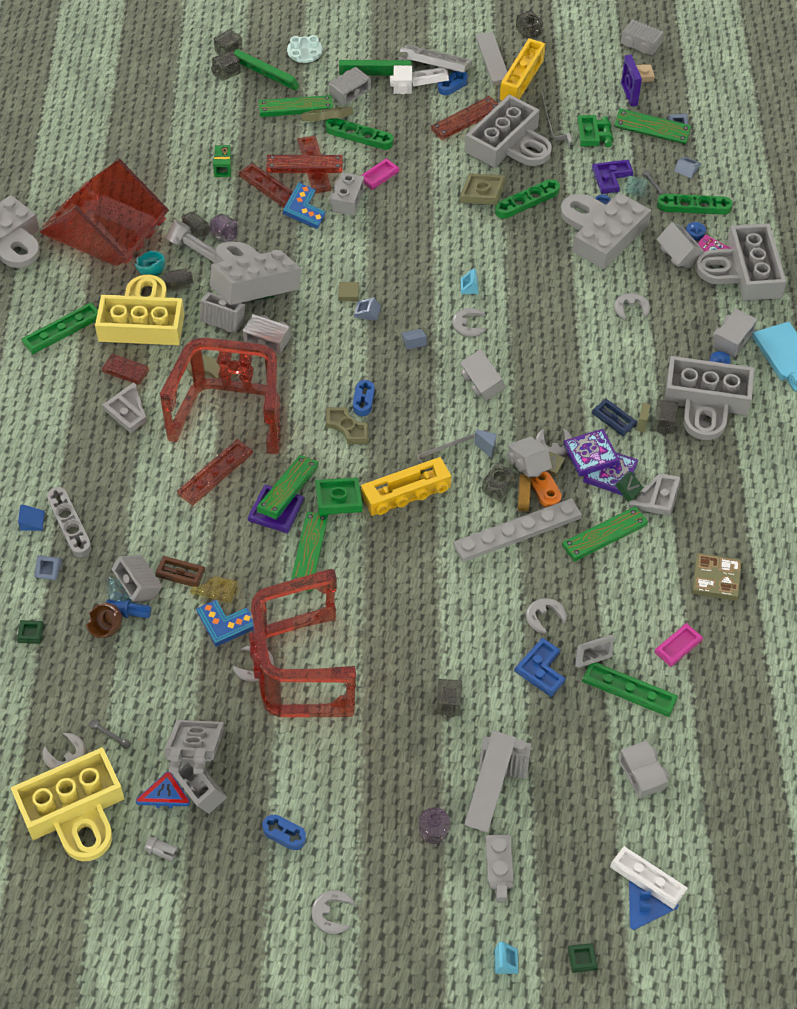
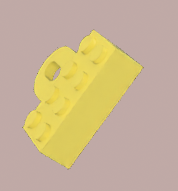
[95,275,185,345]
[10,747,125,861]

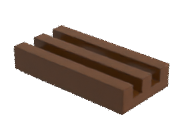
[155,556,205,588]

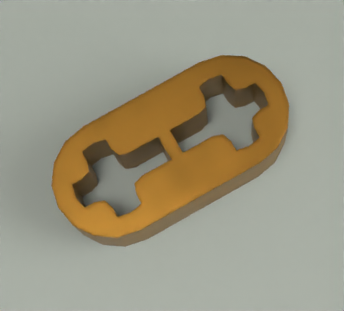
[518,474,531,512]

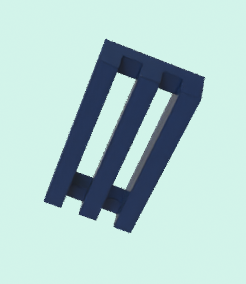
[592,399,638,437]

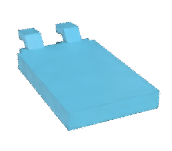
[752,322,797,391]

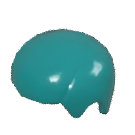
[134,250,166,276]

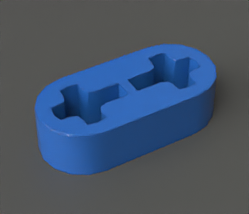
[438,71,468,95]
[353,380,375,416]
[262,815,306,850]

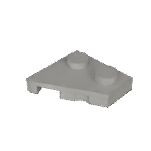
[103,382,147,433]
[629,474,681,516]

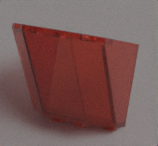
[40,158,169,266]

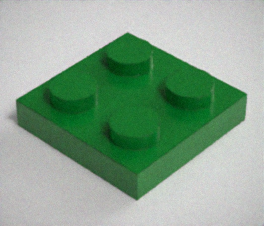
[315,477,362,515]

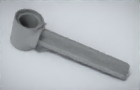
[166,220,219,263]

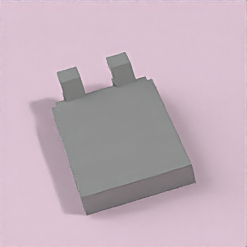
[399,45,473,72]
[165,720,224,774]

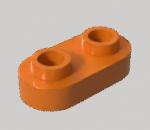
[530,471,561,508]

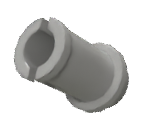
[145,836,178,862]

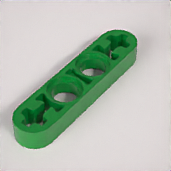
[325,118,394,150]
[495,179,560,219]
[657,194,733,215]

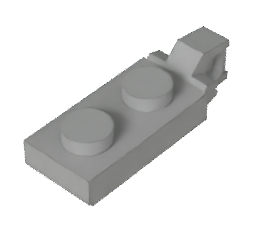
[485,835,513,903]

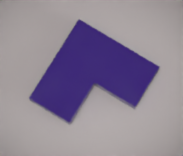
[592,159,634,194]

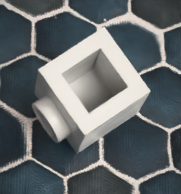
[390,66,412,94]

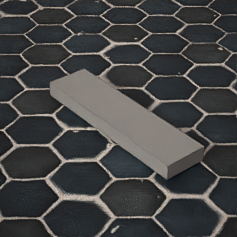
[476,32,509,86]
[464,730,516,832]

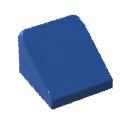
[18,505,45,531]

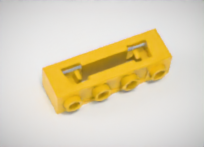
[500,39,545,101]
[361,457,451,516]

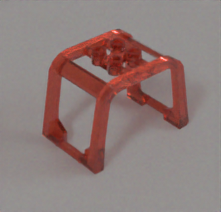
[160,338,280,454]
[249,569,356,718]

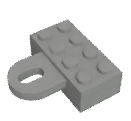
[465,94,552,168]
[561,192,651,269]
[0,195,40,268]
[696,223,786,301]
[210,242,301,305]
[664,356,754,440]

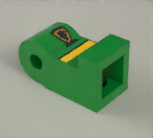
[213,145,231,177]

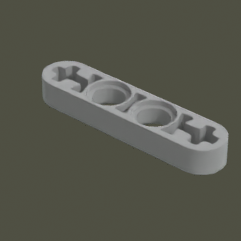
[47,487,91,557]

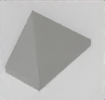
[575,635,614,668]

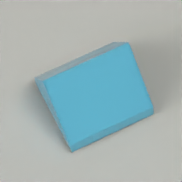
[460,269,479,294]
[495,941,518,974]

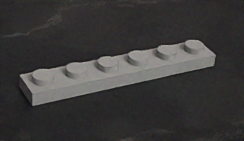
[453,498,582,563]

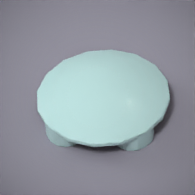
[287,35,323,63]

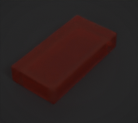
[102,353,149,385]

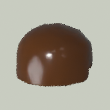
[86,602,122,639]

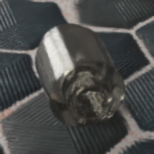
[182,211,210,239]
[163,268,193,291]

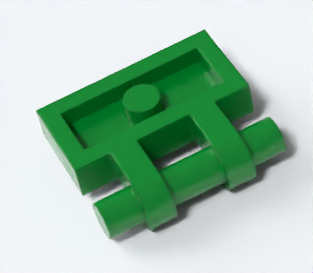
[577,115,613,147]

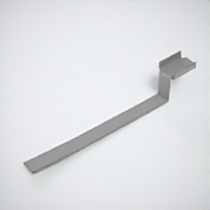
[542,92,573,149]
[418,429,488,471]

